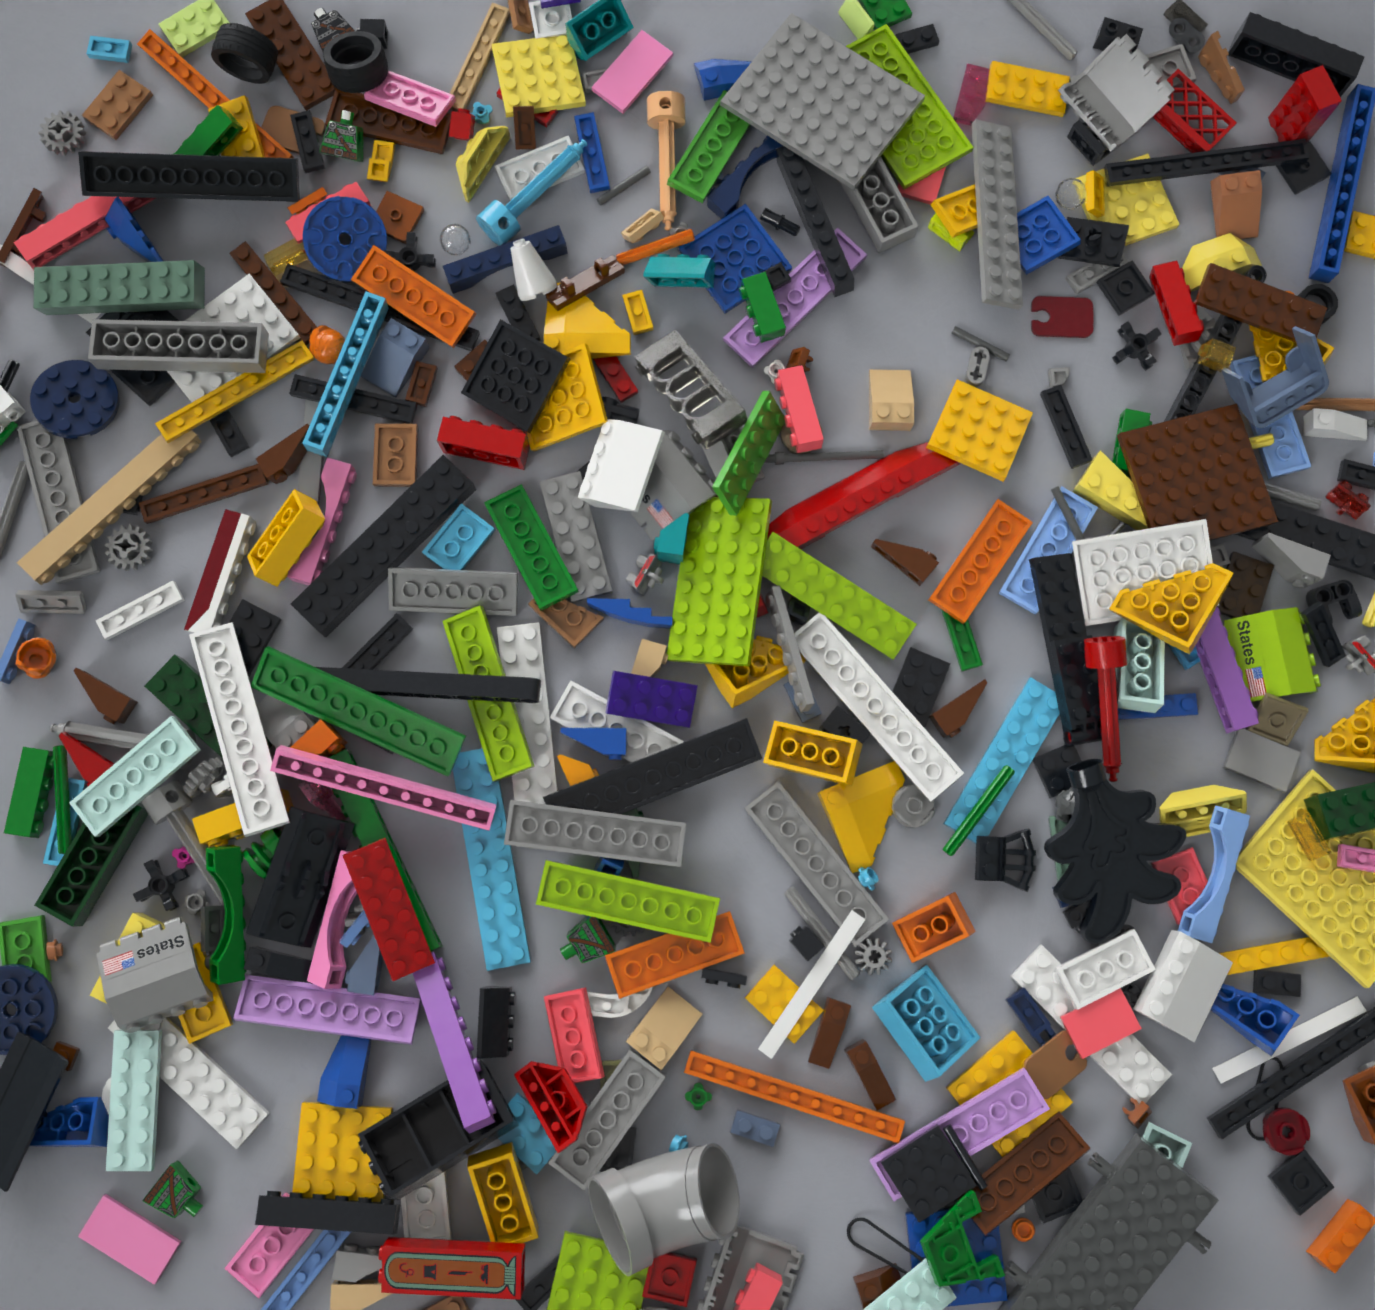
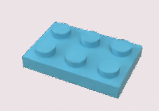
[422,503,495,570]
[498,1092,556,1175]

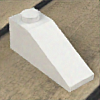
[1303,408,1367,441]

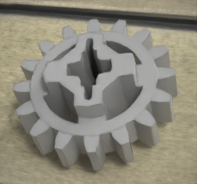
[39,110,86,156]
[104,524,153,571]
[183,756,226,798]

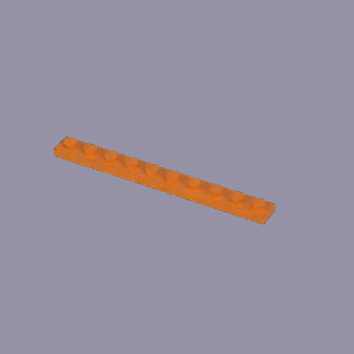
[137,29,294,158]
[684,1050,905,1143]

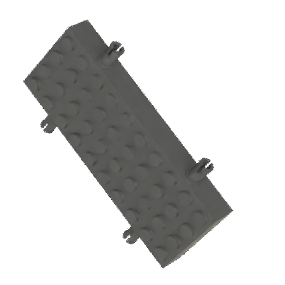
[998,1132,1219,1310]

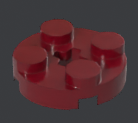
[1263,1107,1310,1156]

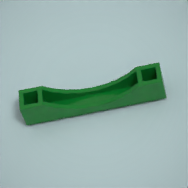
[206,845,247,985]

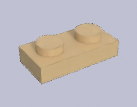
[621,208,664,243]

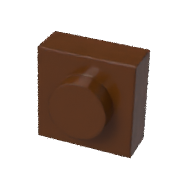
[53,1041,80,1071]

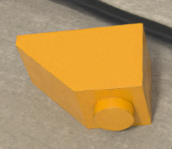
[557,754,599,786]

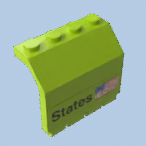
[1223,607,1321,702]

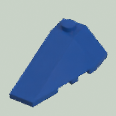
[694,59,752,101]
[105,197,163,262]
[1210,984,1300,1056]
[317,1035,372,1109]
[30,1097,109,1147]

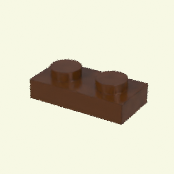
[513,106,536,150]
[454,340,488,381]
[405,361,438,407]

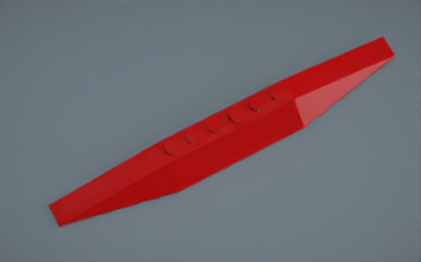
[767,442,961,549]

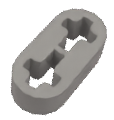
[965,347,990,387]

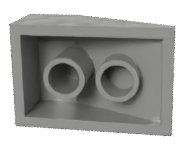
[1252,533,1331,588]
[257,695,316,749]

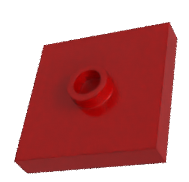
[642,1252,697,1307]

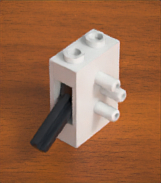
[0,359,26,434]

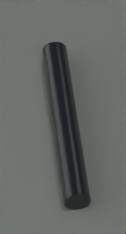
[943,1124,988,1190]

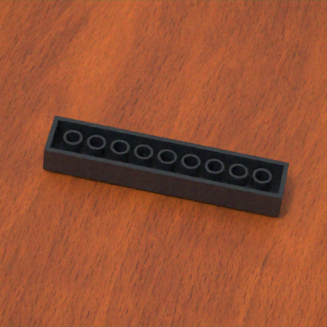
[78,151,300,202]
[291,455,476,637]

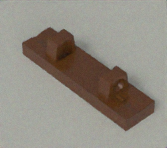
[0,188,47,267]
[545,255,625,311]

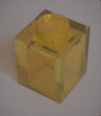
[1198,338,1236,372]

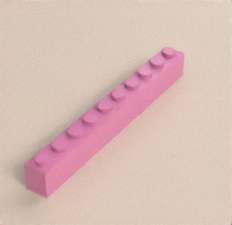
[270,745,496,831]

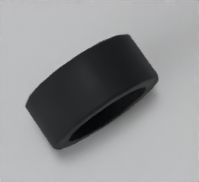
[1298,284,1338,324]

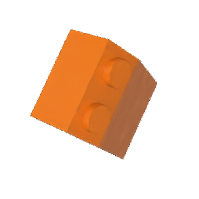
[290,719,348,758]
[892,892,976,963]

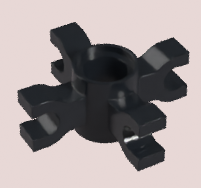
[384,232,436,271]
[1112,321,1162,371]
[133,860,190,911]

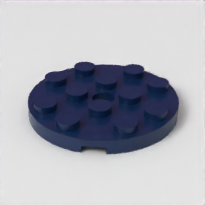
[30,360,120,439]
[0,964,58,1055]

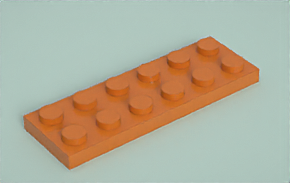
[351,245,476,348]
[928,499,1033,624]
[604,911,745,999]

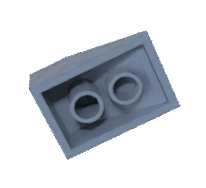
[361,318,430,398]

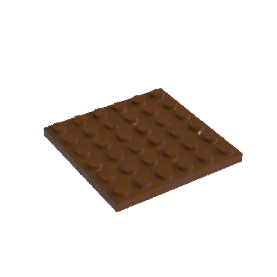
[1117,403,1278,541]

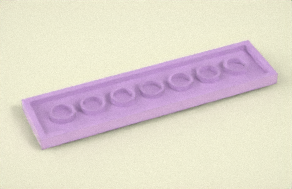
[723,228,867,368]
[233,974,421,1045]
[869,1067,1050,1201]

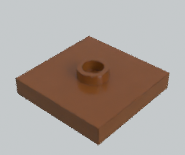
[376,191,424,244]

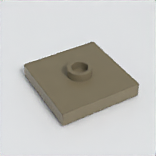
[1246,692,1309,747]

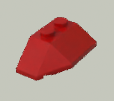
[514,1061,588,1153]

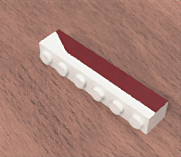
[184,509,256,634]

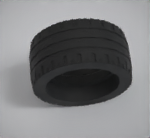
[211,23,278,84]
[323,31,388,93]

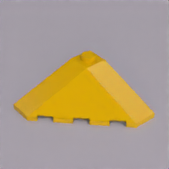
[544,282,631,359]
[1249,325,1334,383]
[1109,563,1234,655]
[705,635,806,708]
[1314,698,1375,773]
[817,761,905,873]

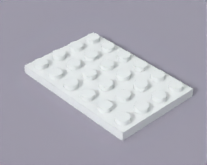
[167,274,301,402]
[1072,519,1219,626]

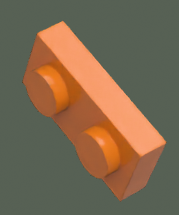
[287,187,327,215]

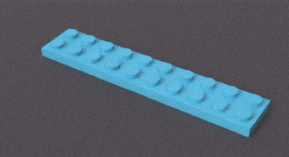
[453,748,531,971]

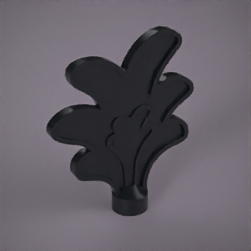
[1044,759,1186,944]

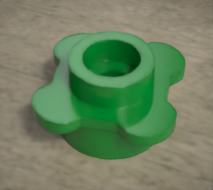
[685,1082,712,1111]

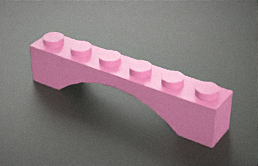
[287,457,357,586]
[307,850,357,989]

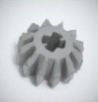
[855,938,892,975]

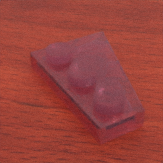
[953,63,990,126]
[298,780,348,821]

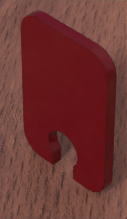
[1031,296,1094,338]

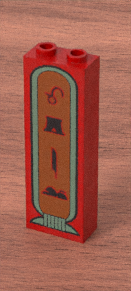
[378,1237,526,1300]

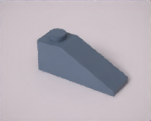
[345,935,383,995]

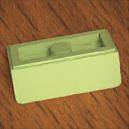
[838,0,874,39]

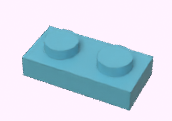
[86,36,132,63]

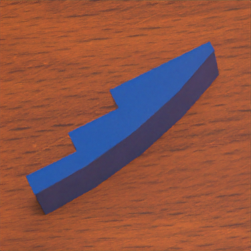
[587,598,672,629]

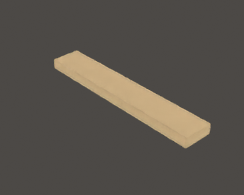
[449,2,510,112]

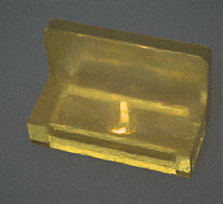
[264,239,308,277]

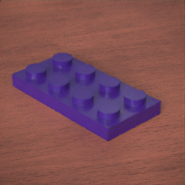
[605,670,698,728]

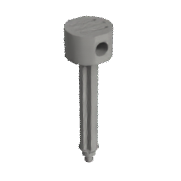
[50,721,196,770]
[141,780,224,905]

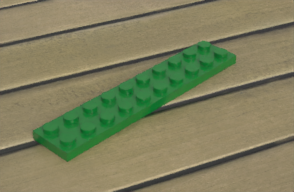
[251,646,466,777]

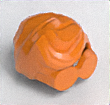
[309,325,345,364]
[15,637,57,679]

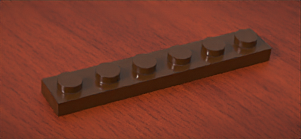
[229,241,317,345]
[139,464,268,524]

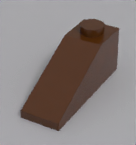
[256,424,310,484]
[871,539,939,586]
[74,668,138,725]
[929,679,988,738]
[808,997,851,1069]
[844,1039,896,1111]

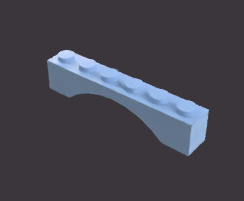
[1178,805,1250,943]

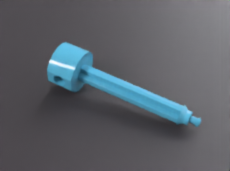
[476,139,587,246]

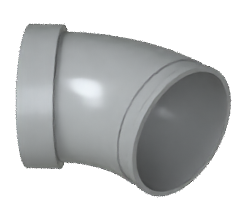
[588,1143,740,1276]

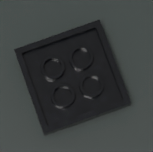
[880,1124,977,1223]

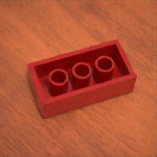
[1268,65,1342,142]
[437,416,530,470]

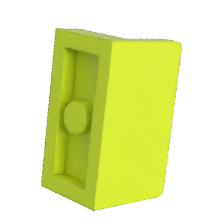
[928,213,974,252]

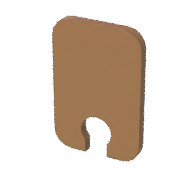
[261,105,326,154]
[1024,1030,1087,1099]

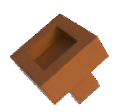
[786,347,813,372]
[1122,1098,1152,1129]

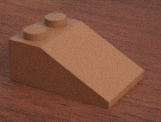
[1210,170,1262,239]

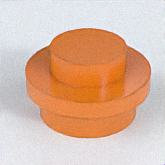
[1011,1217,1035,1242]

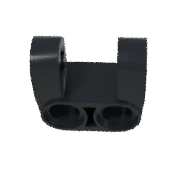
[1306,580,1362,623]

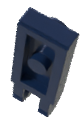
[1005,987,1056,1047]

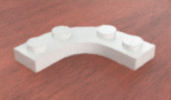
[587,987,653,1018]

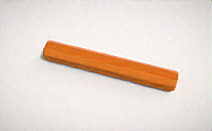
[616,229,695,265]

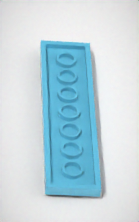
[943,677,1060,844]

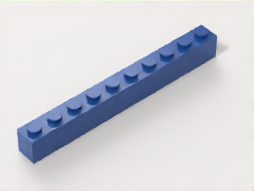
[1309,84,1375,283]

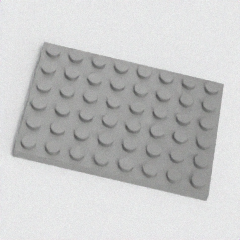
[720,13,925,190]

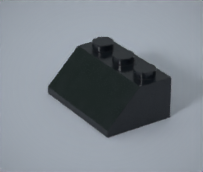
[477,986,516,1059]

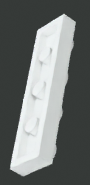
[95,581,185,640]

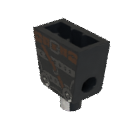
[311,8,355,52]

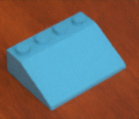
[872,965,980,1082]

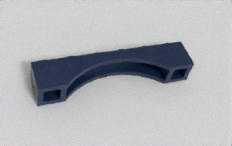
[707,135,783,219]
[442,225,568,294]

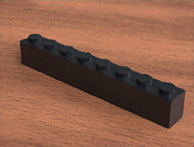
[776,146,854,297]

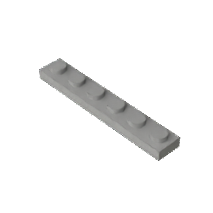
[766,585,815,712]

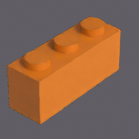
[1306,1199,1375,1274]

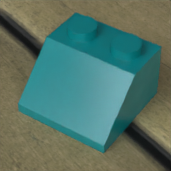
[654,513,689,564]

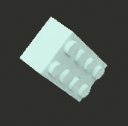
[1114,618,1165,713]

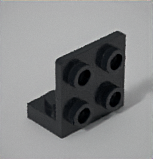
[1067,120,1114,166]

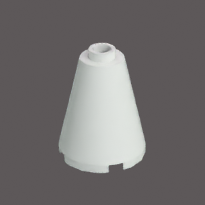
[510,238,558,301]

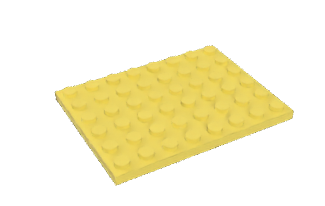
[1236,769,1375,988]

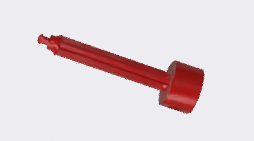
[1084,636,1127,782]

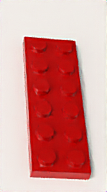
[342,838,435,981]

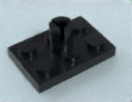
[1058,217,1129,267]

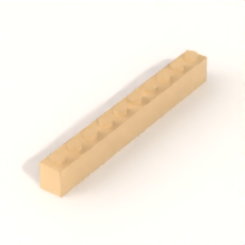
[16,430,201,585]

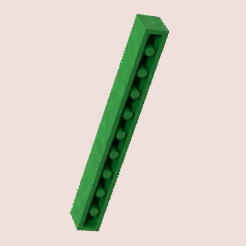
[329,749,443,952]

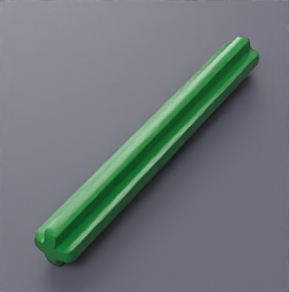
[53,745,72,854]
[943,765,1015,856]

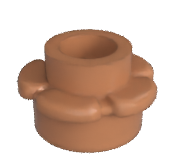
[47,939,63,961]

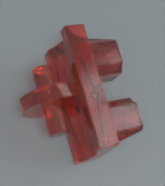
[1325,480,1371,520]

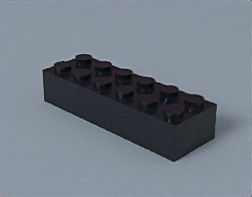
[1228,12,1365,97]

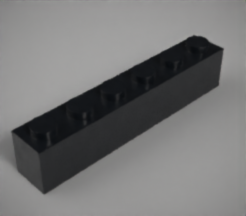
[255,1191,401,1235]

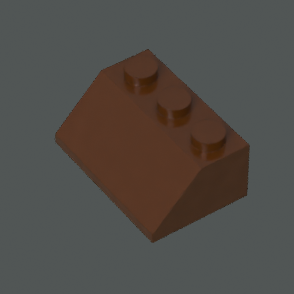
[853,1263,901,1309]

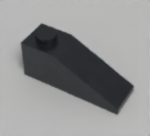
[244,946,313,984]

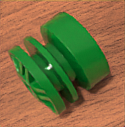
[242,828,281,879]

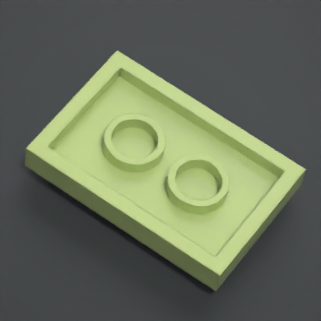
[159,0,229,58]

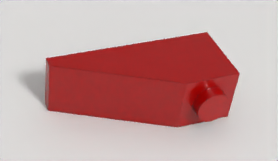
[59,732,115,786]

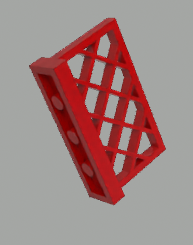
[1153,69,1237,153]

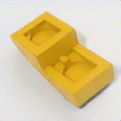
[367,140,396,182]

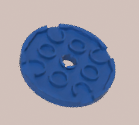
[303,196,387,282]

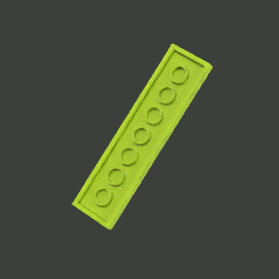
[762,532,917,660]
[442,605,535,782]
[536,860,720,943]

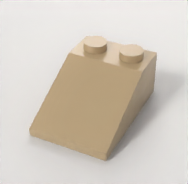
[869,369,914,431]
[626,986,702,1070]

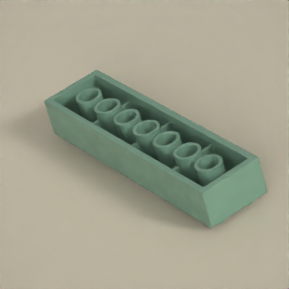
[33,260,205,315]

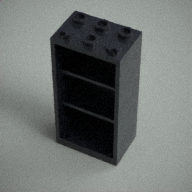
[358,1060,519,1200]

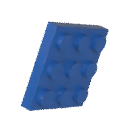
[1017,195,1081,275]

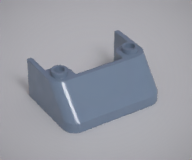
[1221,326,1329,428]

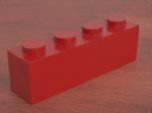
[1149,261,1204,346]

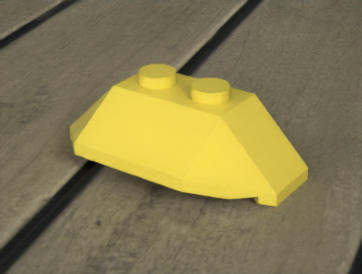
[456,126,510,203]
[1182,233,1262,292]
[1159,785,1247,837]

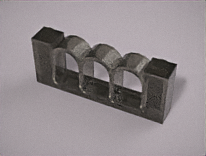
[634,329,747,450]

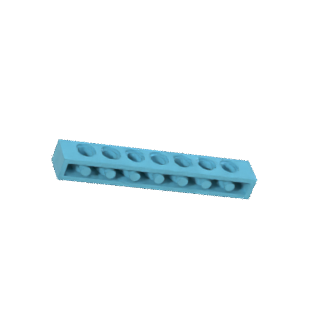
[303,291,389,457]

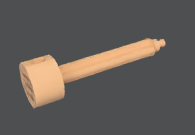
[647,91,686,231]

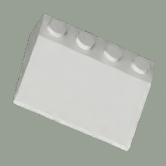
[578,419,665,512]
[1133,930,1233,1042]

